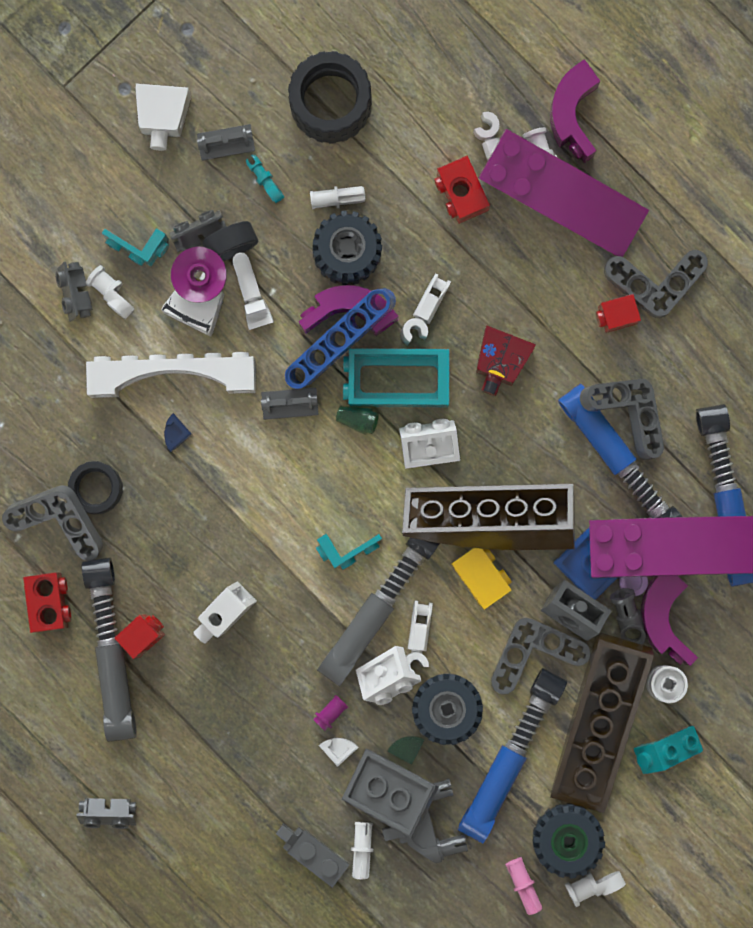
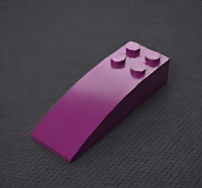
[478,129,649,257]
[589,516,753,578]

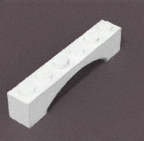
[86,352,256,398]

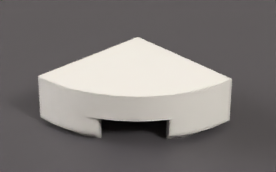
[319,738,359,767]

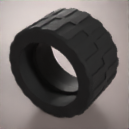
[288,51,372,144]

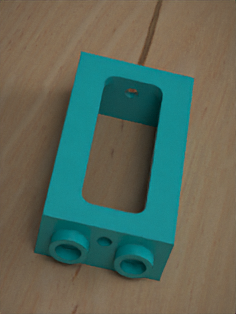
[343,348,449,408]

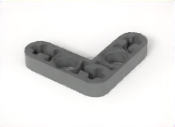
[604,250,708,318]
[580,379,664,460]
[2,485,103,561]
[491,618,591,694]

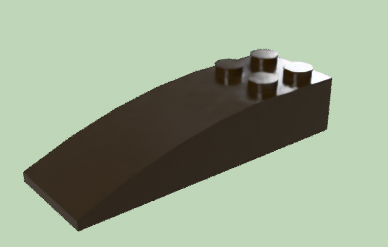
[402,484,575,550]
[550,632,654,813]

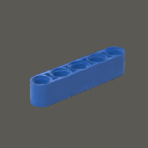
[285,288,396,389]

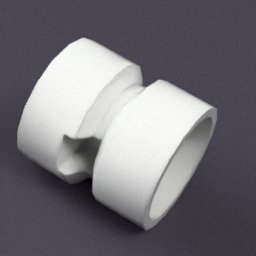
[646,665,688,703]

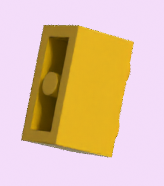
[451,548,512,610]

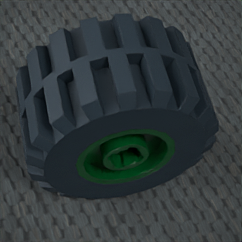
[532,803,605,879]

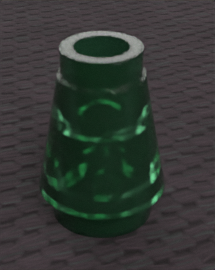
[336,406,379,435]

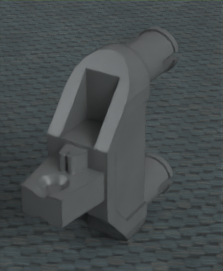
[382,778,468,863]

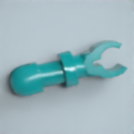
[246,155,285,204]

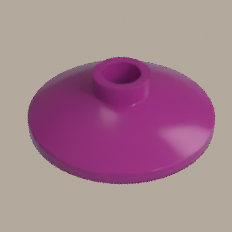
[171,247,227,303]

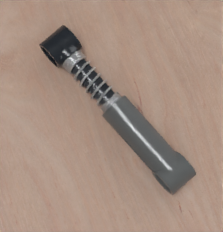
[317,538,440,687]
[82,558,137,742]

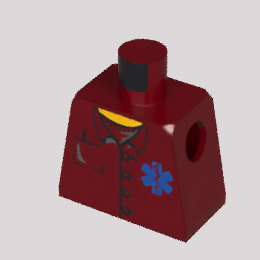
[476,326,536,396]

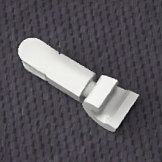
[473,112,500,161]
[233,253,274,330]
[400,273,451,345]
[406,600,433,674]

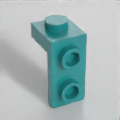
[102,228,169,266]
[316,534,382,570]
[633,726,703,775]

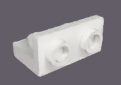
[399,419,460,469]
[356,646,421,705]

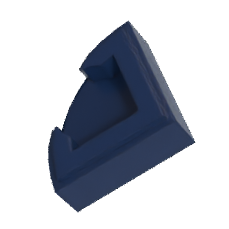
[164,413,192,453]

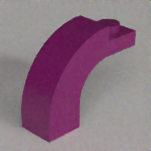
[550,59,600,163]
[298,285,399,337]
[641,576,698,666]

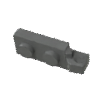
[276,823,350,888]

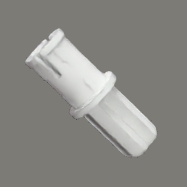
[310,186,366,209]
[351,822,374,880]

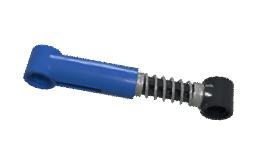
[558,384,683,518]
[696,404,753,587]
[458,668,568,844]

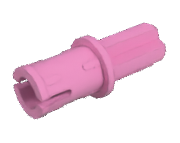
[505,857,542,915]

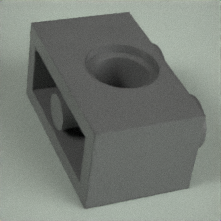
[541,580,611,641]

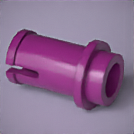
[313,695,348,731]

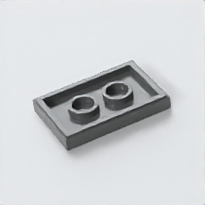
[341,749,439,838]

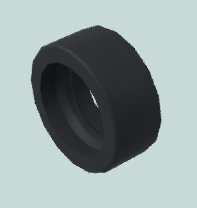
[202,221,259,261]
[68,461,123,514]

